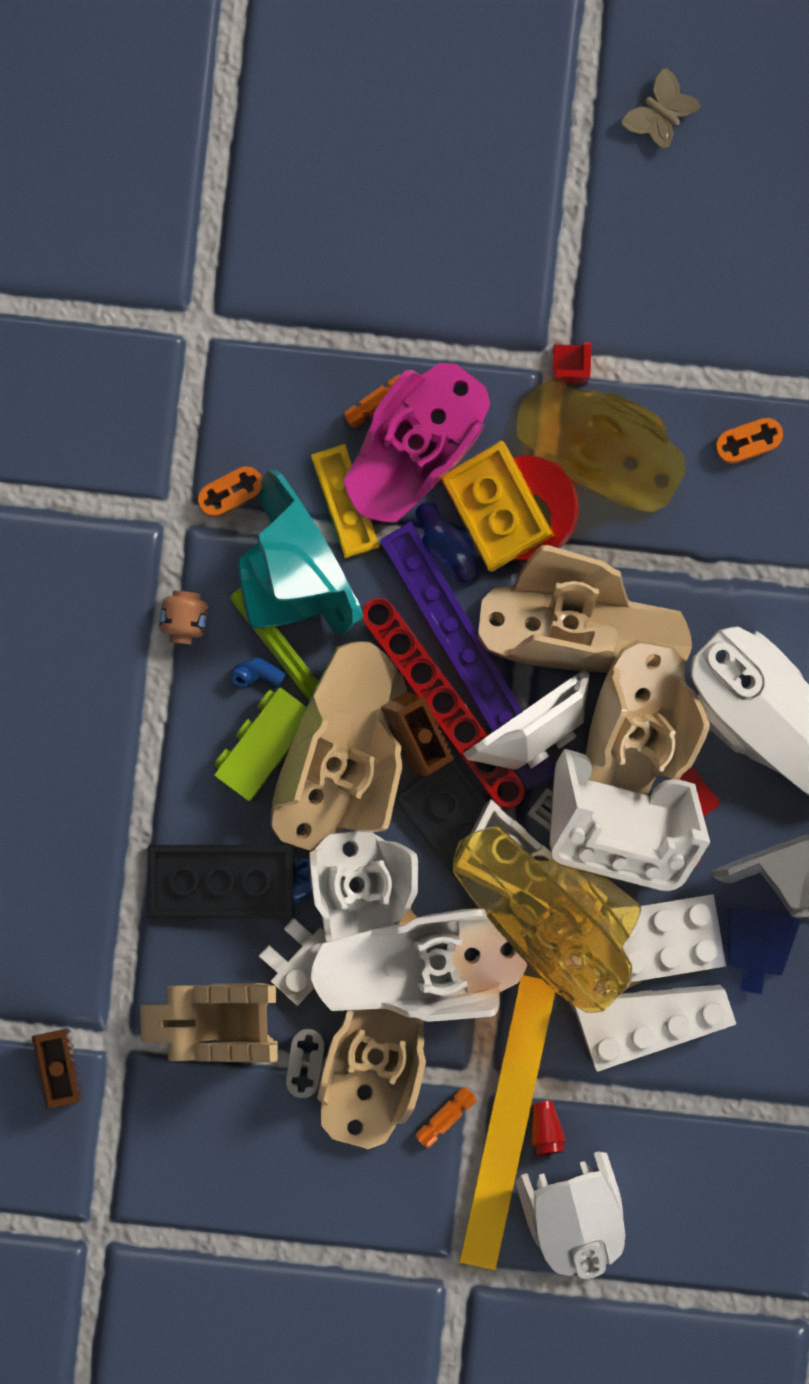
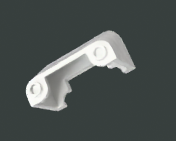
[550,749,710,891]

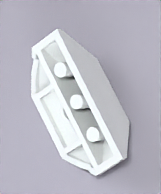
[463,669,590,770]

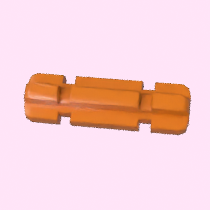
[344,375,401,429]
[415,1087,477,1148]

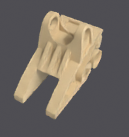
[140,983,278,1062]

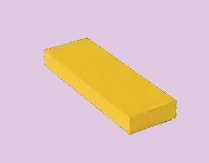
[311,444,379,559]

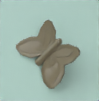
[621,68,701,149]

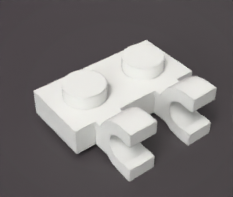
[259,918,326,1006]

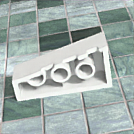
[571,984,736,1072]

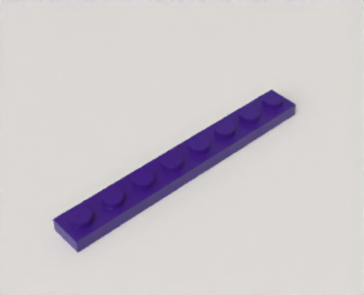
[380,522,555,791]

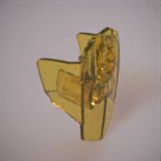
[517,380,686,513]

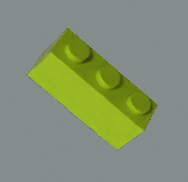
[213,688,307,802]

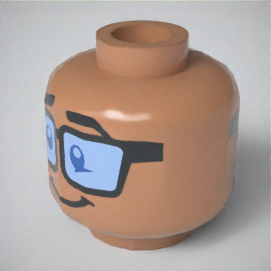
[159,591,209,645]

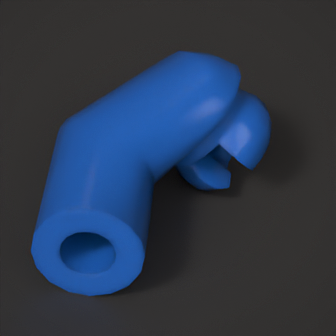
[231,657,287,689]
[294,858,313,904]

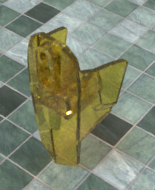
[453,826,641,1013]

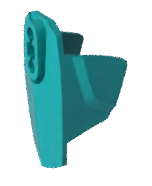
[238,469,363,635]

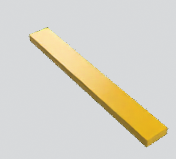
[459,975,557,1270]

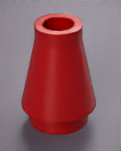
[531,1101,567,1156]

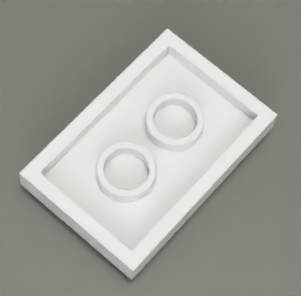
[605,894,726,984]

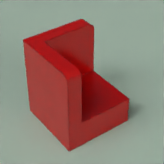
[552,342,592,384]

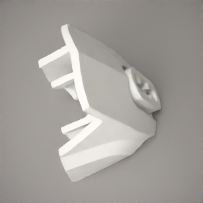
[309,831,418,942]

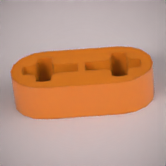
[715,418,783,464]
[198,466,262,517]

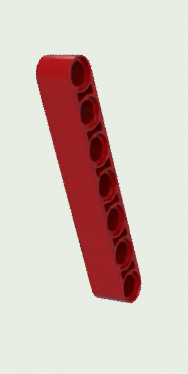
[362,598,524,808]

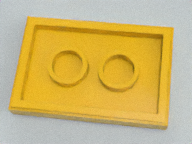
[441,440,554,572]

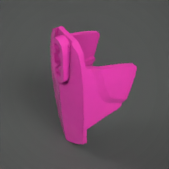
[344,363,491,523]

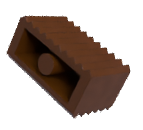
[381,692,454,776]
[31,1028,85,1109]

